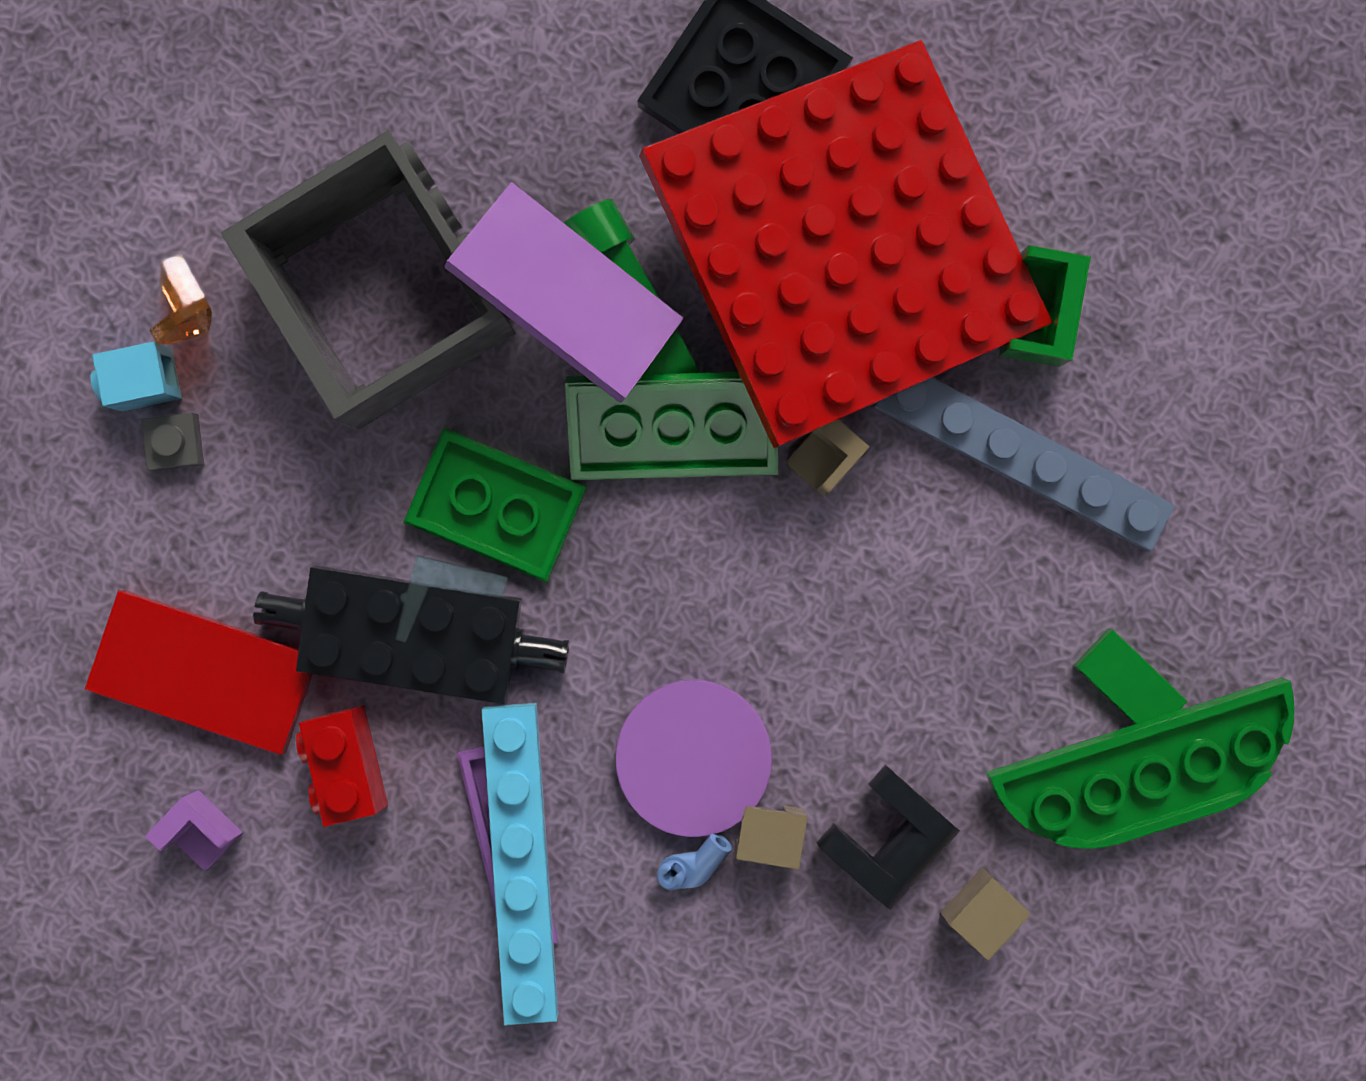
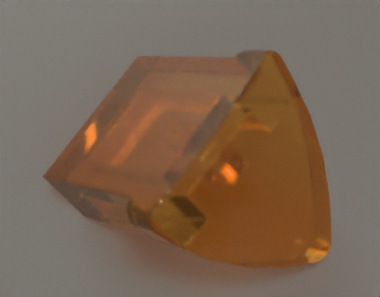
[149,255,212,344]

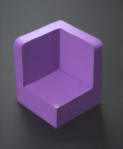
[145,790,243,869]

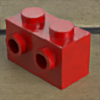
[296,705,388,827]

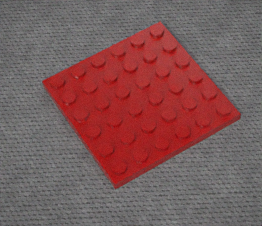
[639,39,1052,449]

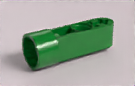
[563,198,700,374]

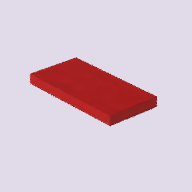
[85,590,313,755]

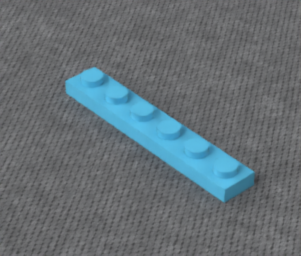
[482,703,559,1025]

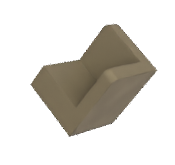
[787,420,870,497]
[734,805,808,870]
[940,867,1030,961]

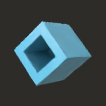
[91,342,182,412]

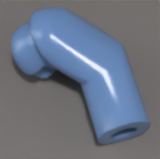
[657,833,732,891]

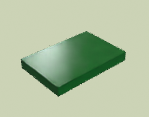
[403,427,587,583]

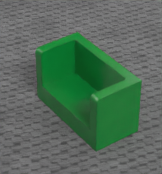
[999,246,1091,367]

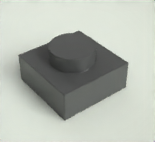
[141,412,204,471]

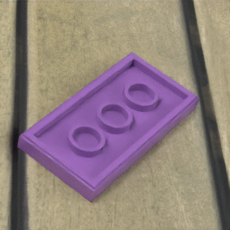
[444,182,683,403]

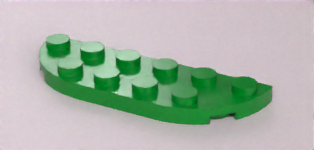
[985,678,1295,849]

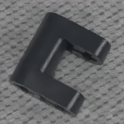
[816,765,960,910]

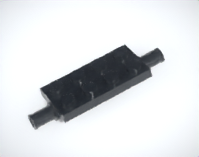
[253,565,570,704]

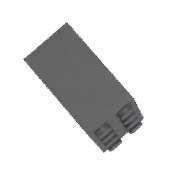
[221,130,516,429]

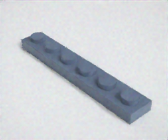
[874,378,1175,551]

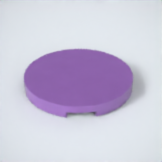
[616,679,772,837]

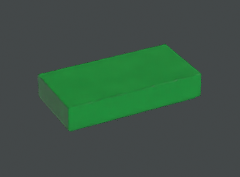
[1073,628,1188,724]

